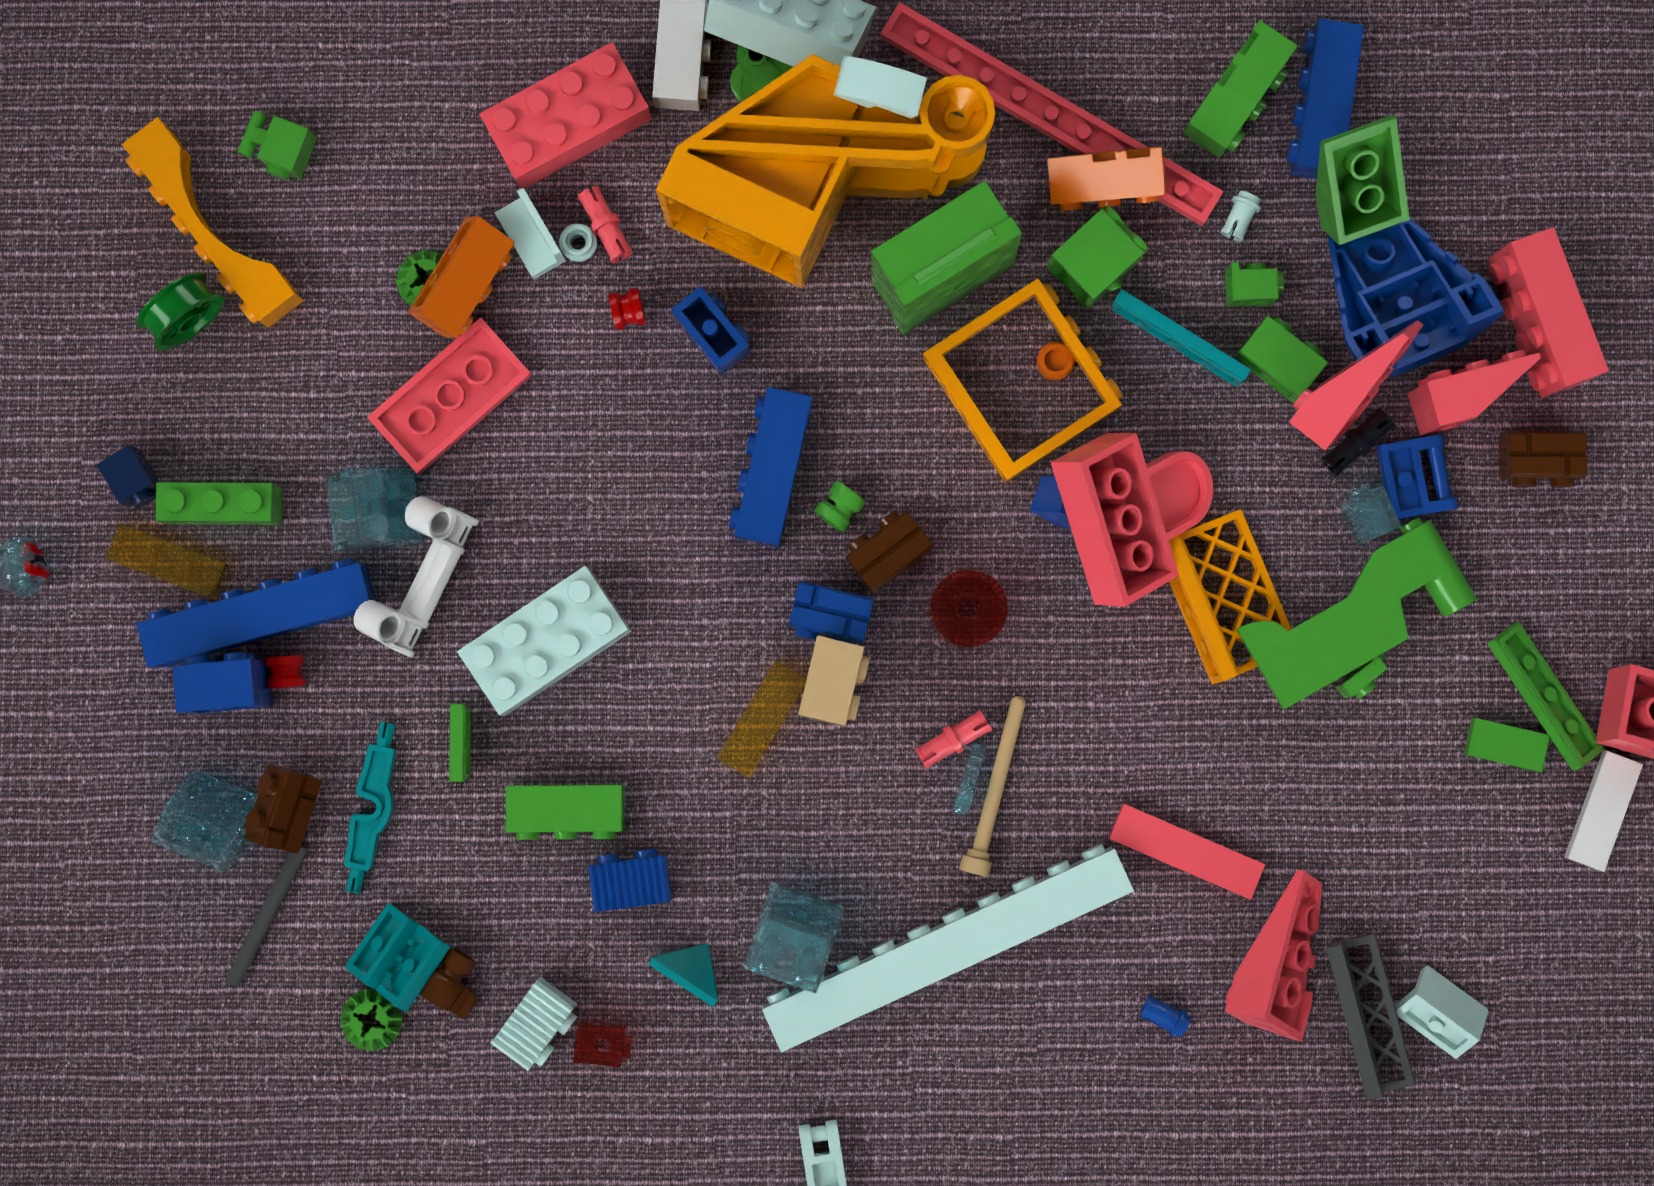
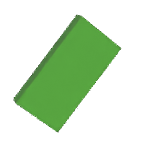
[449,704,471,782]
[1464,718,1550,772]

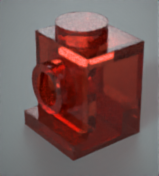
[573,1019,633,1068]

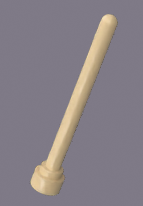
[959,696,1026,878]

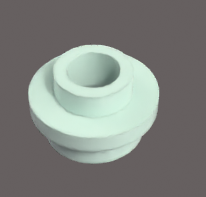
[559,224,597,262]

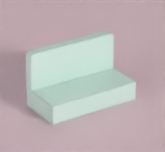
[494,188,566,280]
[1396,965,1488,1059]

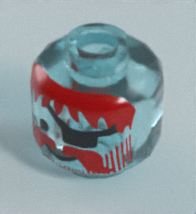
[0,537,50,596]

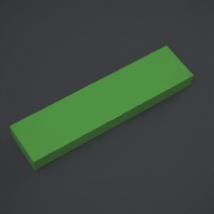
[1487,622,1605,771]

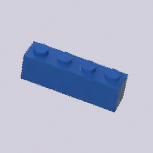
[1286,18,1364,179]
[729,387,813,549]

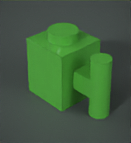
[237,111,317,180]

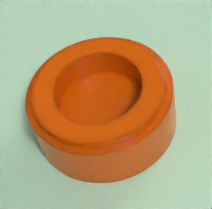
[1036,342,1075,381]

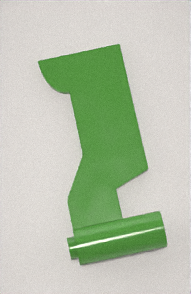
[1236,517,1478,710]

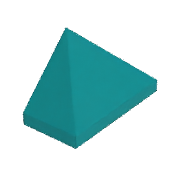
[648,943,719,1007]

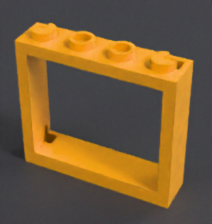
[923,278,1123,484]

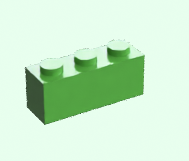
[156,482,283,526]
[506,784,625,840]

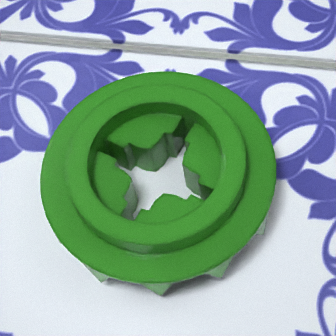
[395,249,442,306]
[339,988,402,1051]

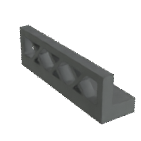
[1326,933,1416,1100]

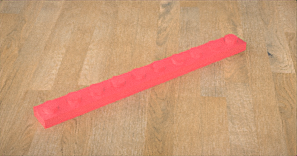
[880,2,1224,226]

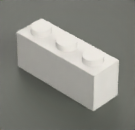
[652,0,712,111]

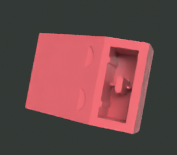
[1408,350,1541,437]

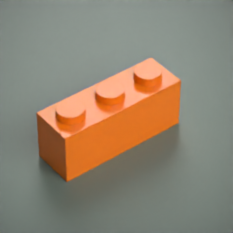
[407,216,515,338]

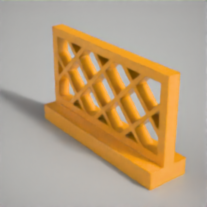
[1169,509,1291,685]

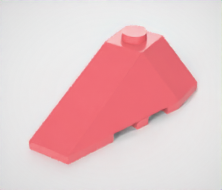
[1289,320,1424,451]
[1225,869,1322,1041]

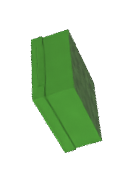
[871,181,1022,335]

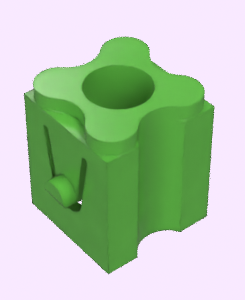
[1046,205,1148,310]

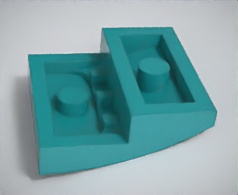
[345,902,450,1012]

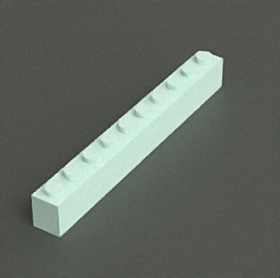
[762,844,1134,1052]

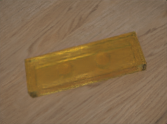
[105,524,228,599]
[717,660,807,778]

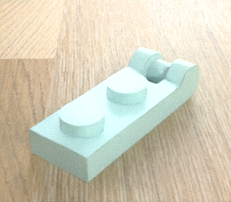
[798,1119,847,1186]

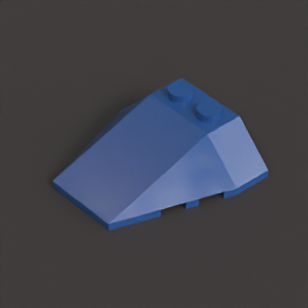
[1328,219,1504,377]

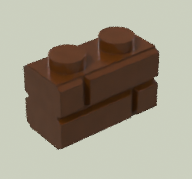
[1499,431,1587,488]
[845,510,934,594]
[244,764,322,854]

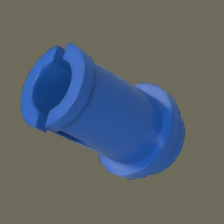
[1139,995,1191,1037]

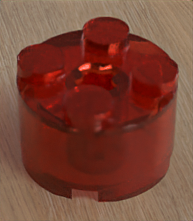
[929,570,1007,648]

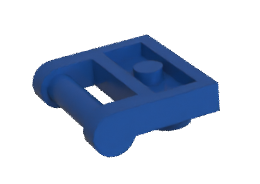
[1376,434,1459,521]

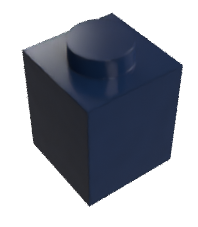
[96,445,160,508]

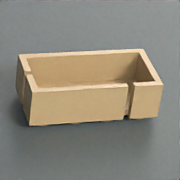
[798,636,870,727]

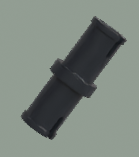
[1321,408,1395,477]

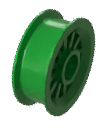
[136,272,225,351]

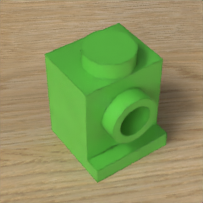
[1225,262,1284,307]

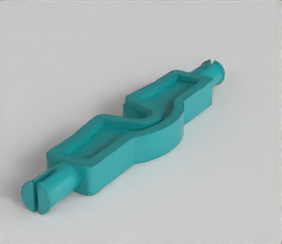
[344,722,397,894]

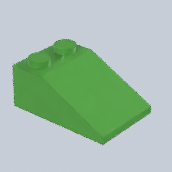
[1315,115,1410,245]

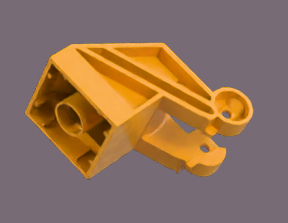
[656,54,995,289]

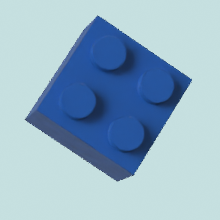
[172,652,273,714]

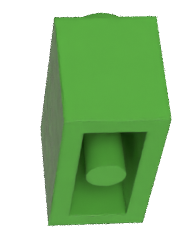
[1233,316,1328,403]

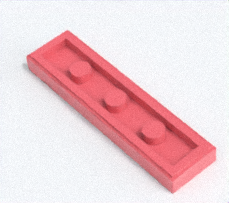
[1108,803,1266,900]

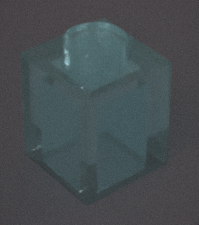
[1340,483,1402,545]

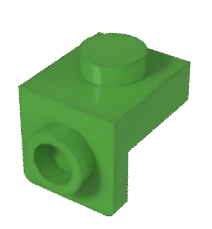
[1334,654,1388,699]

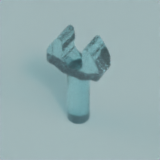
[951,743,987,816]

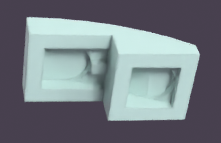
[834,56,927,119]

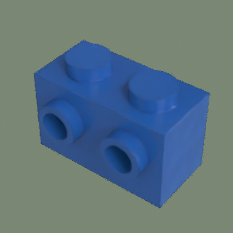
[671,286,751,376]

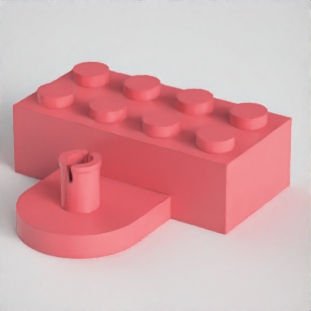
[1050,433,1213,607]

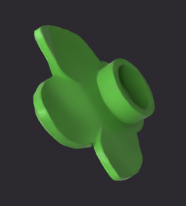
[730,45,793,101]

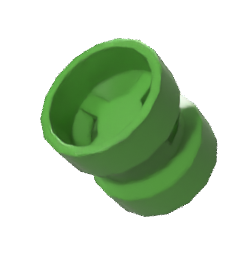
[814,480,866,533]

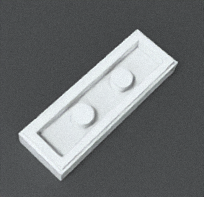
[1564,751,1643,872]

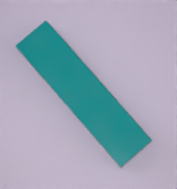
[1110,289,1251,387]

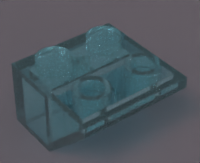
[326,468,424,551]
[150,769,258,871]
[742,882,845,993]

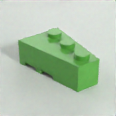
[1183,20,1298,158]

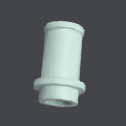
[1220,191,1261,242]

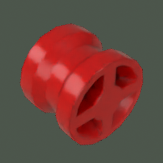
[608,287,646,331]
[265,655,306,689]

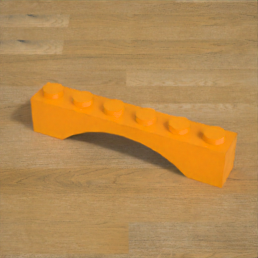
[121,117,304,328]

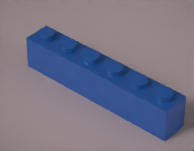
[136,558,376,669]

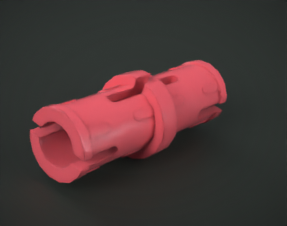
[578,186,633,263]
[914,710,992,769]

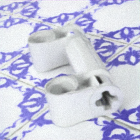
[354,496,479,658]

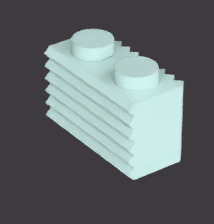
[491,977,578,1071]

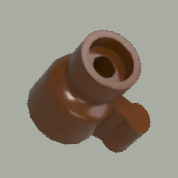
[419,946,478,1020]

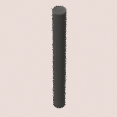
[225,844,309,987]

